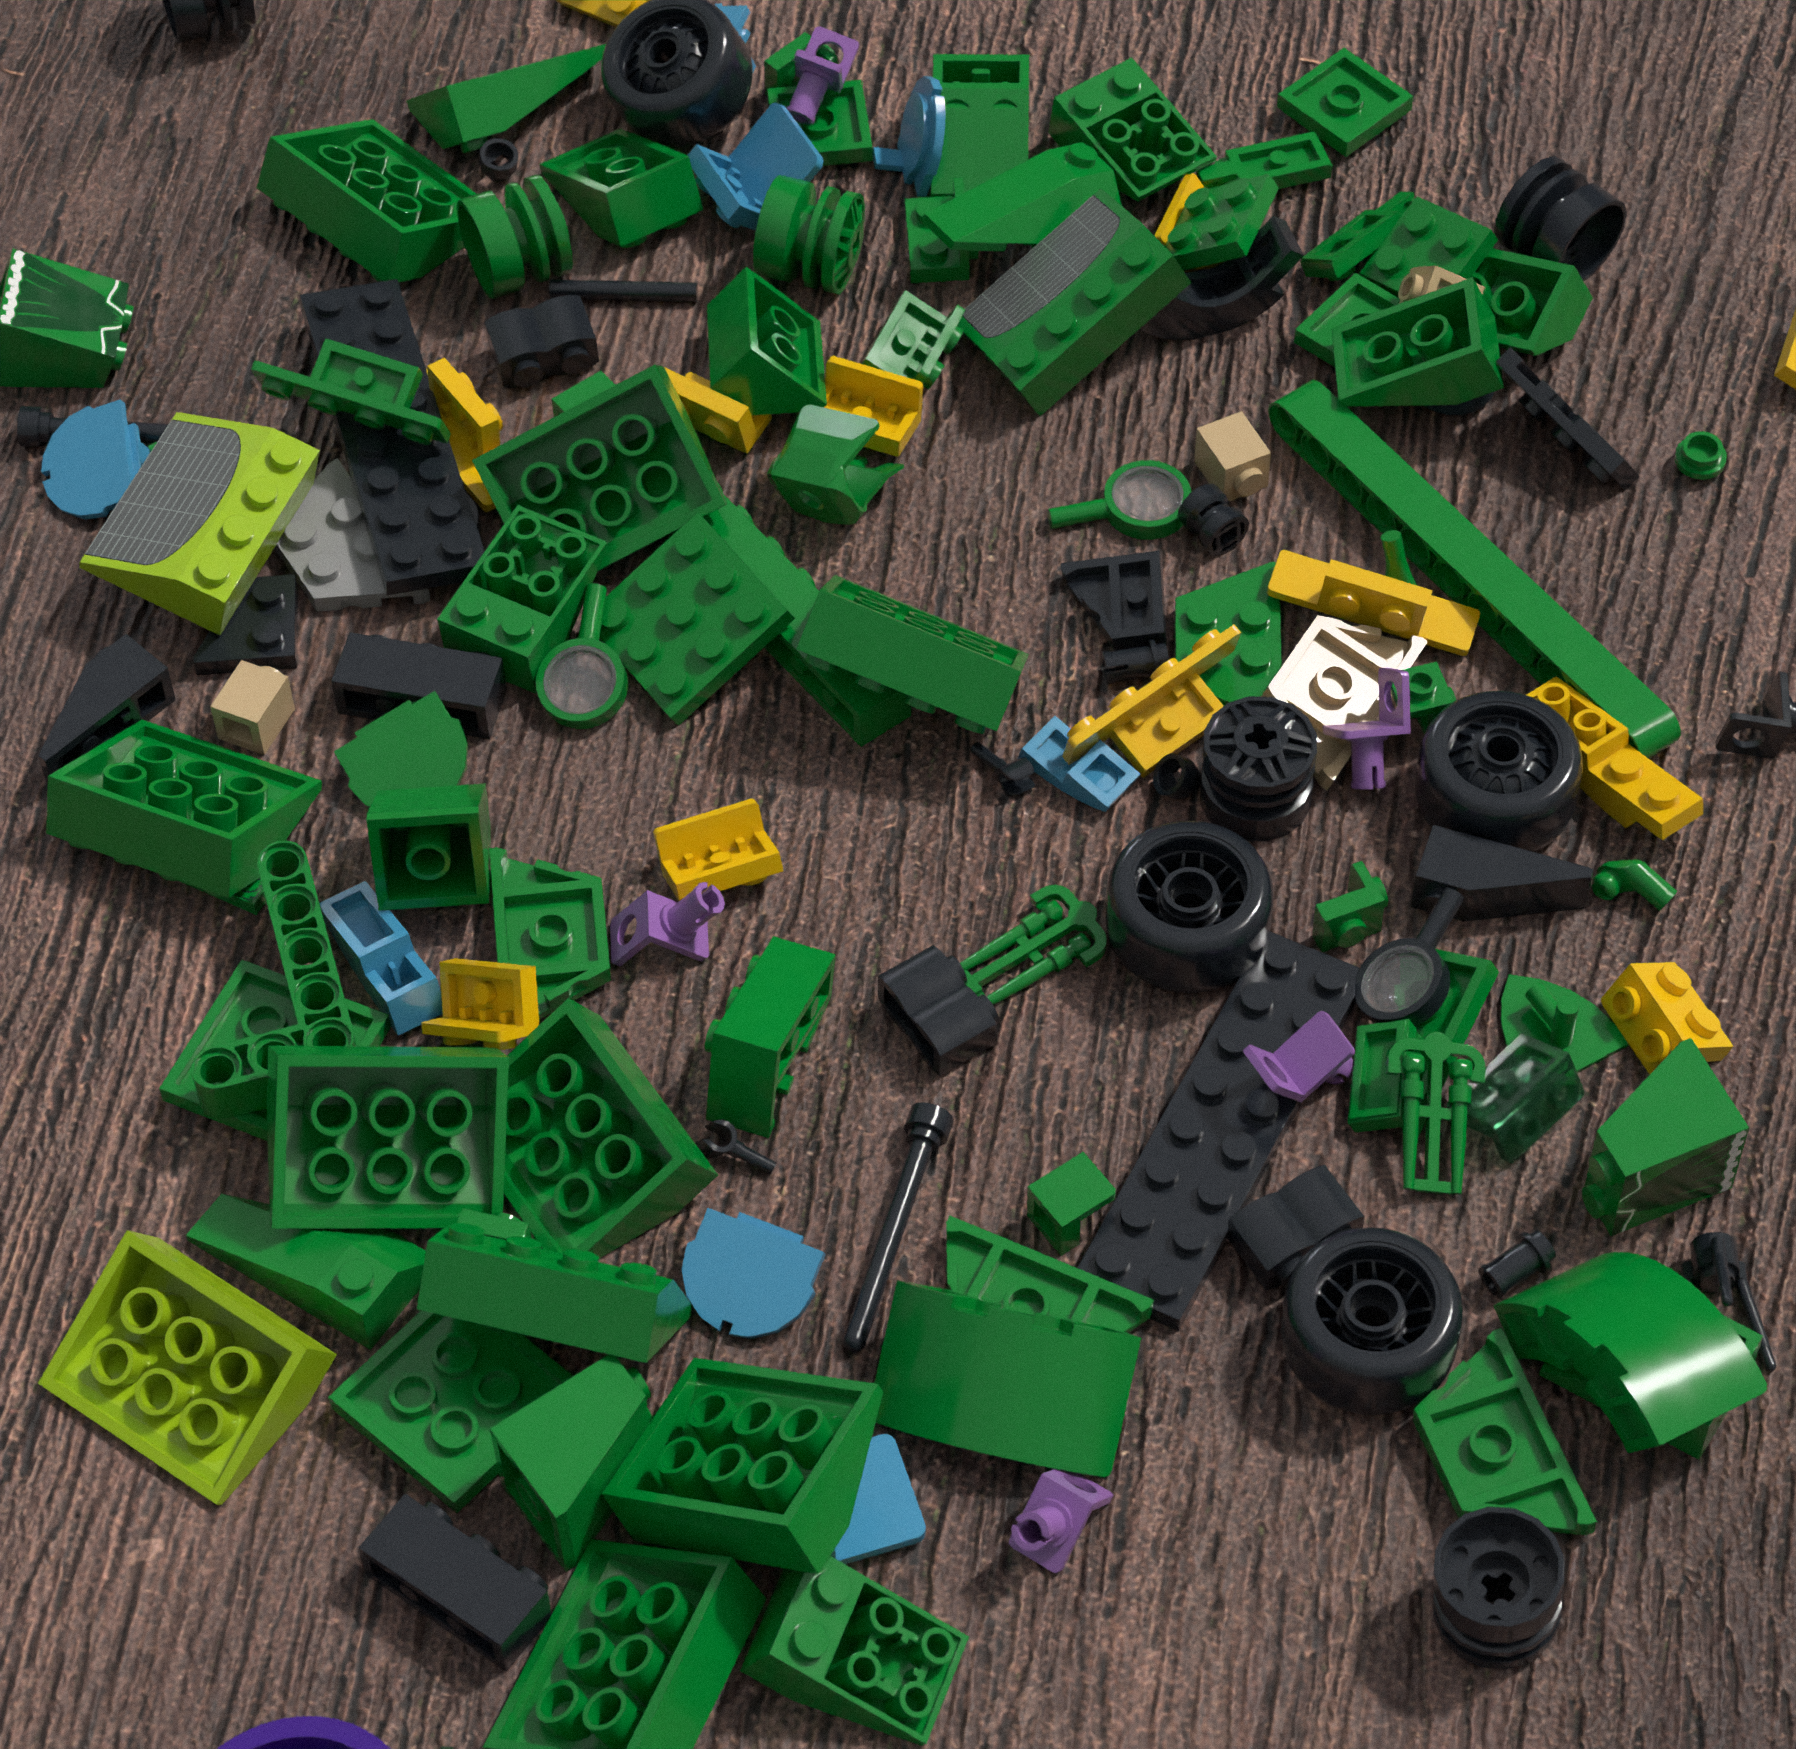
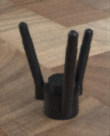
[1681,1232,1776,1372]

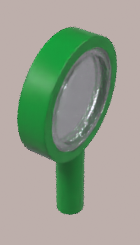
[1047,460,1191,540]
[536,583,628,729]

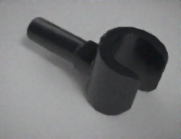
[970,742,1035,796]
[695,1120,777,1175]

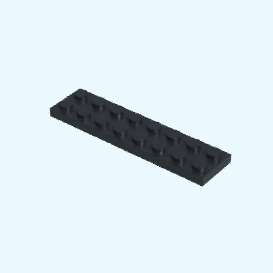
[300,279,485,596]
[1078,932,1368,1332]

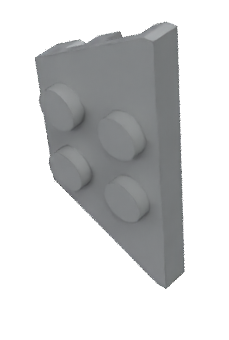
[274,458,431,611]

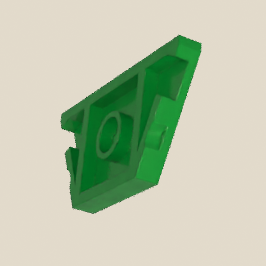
[1175,562,1282,706]
[489,847,611,1019]
[946,1216,1154,1333]
[1412,1328,1597,1536]

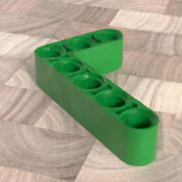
[191,840,357,1119]

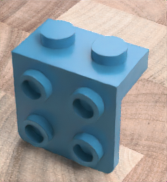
[688,103,823,231]
[831,1434,926,1564]

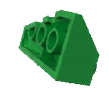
[922,142,1122,251]

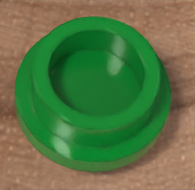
[1674,431,1727,480]

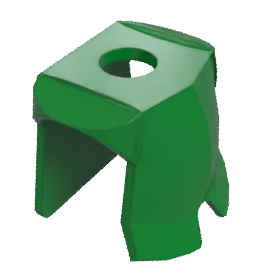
[767,405,904,525]

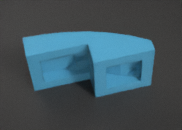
[1018,716,1140,812]

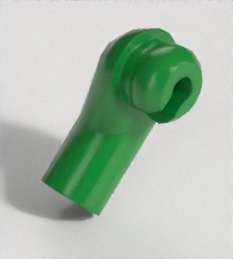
[1591,859,1677,911]

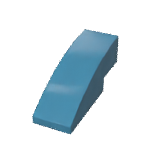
[319,881,443,1036]

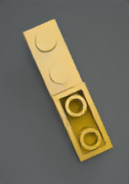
[1527,676,1703,840]

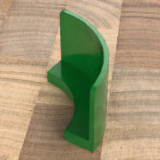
[1493,1252,1767,1453]
[874,1280,1141,1477]

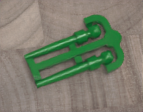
[960,885,1107,1005]
[1385,1032,1486,1195]

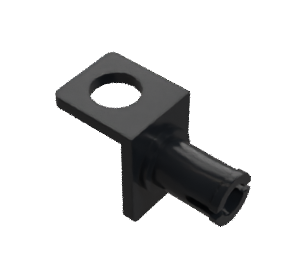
[1715,671,1796,759]

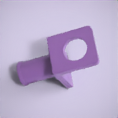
[787,26,859,125]
[1323,667,1411,789]
[610,882,725,966]
[1243,1011,1355,1102]
[1009,1469,1113,1573]

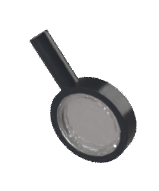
[1354,888,1464,1027]

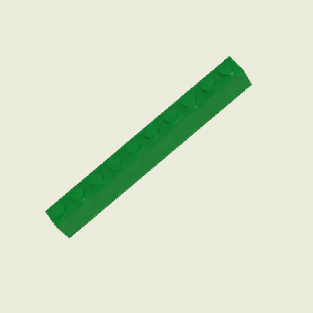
[552,371,911,747]

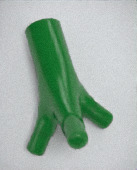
[1380,530,1417,585]

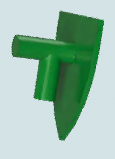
[1501,974,1629,1095]

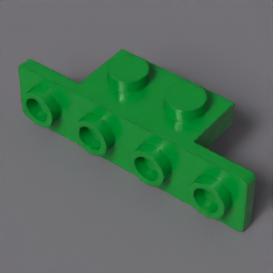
[251,338,451,445]

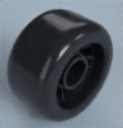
[601,0,753,147]
[1415,691,1583,852]
[1105,821,1274,993]
[1281,1227,1463,1415]

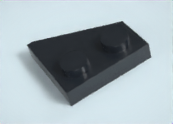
[1061,550,1167,651]
[194,574,298,675]

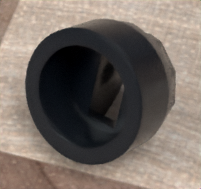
[479,138,519,182]
[1153,753,1201,799]

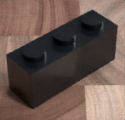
[331,632,507,739]
[358,1494,552,1672]

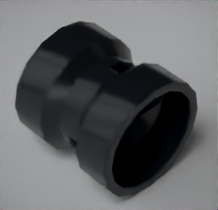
[1177,484,1250,556]

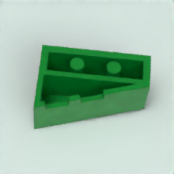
[705,936,836,1138]

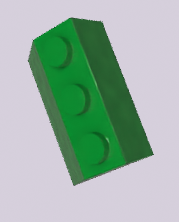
[707,267,827,415]

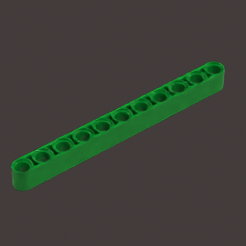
[1268,380,1681,759]

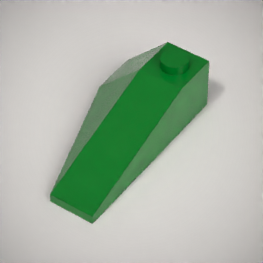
[406,43,607,153]
[1470,248,1593,356]
[186,1193,426,1350]

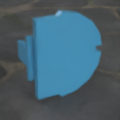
[873,76,945,197]
[41,399,149,520]
[681,1208,826,1339]

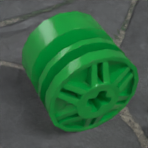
[456,175,573,299]
[753,175,865,295]

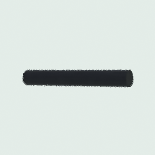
[549,279,698,302]

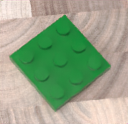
[600,512,795,726]
[159,960,391,1141]
[328,1310,573,1514]

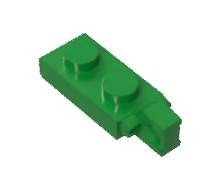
[1196,131,1333,189]
[1300,191,1415,281]

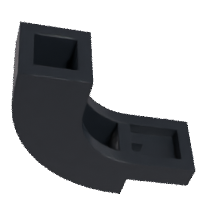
[1139,216,1304,340]

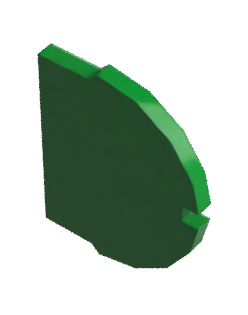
[334,691,468,807]

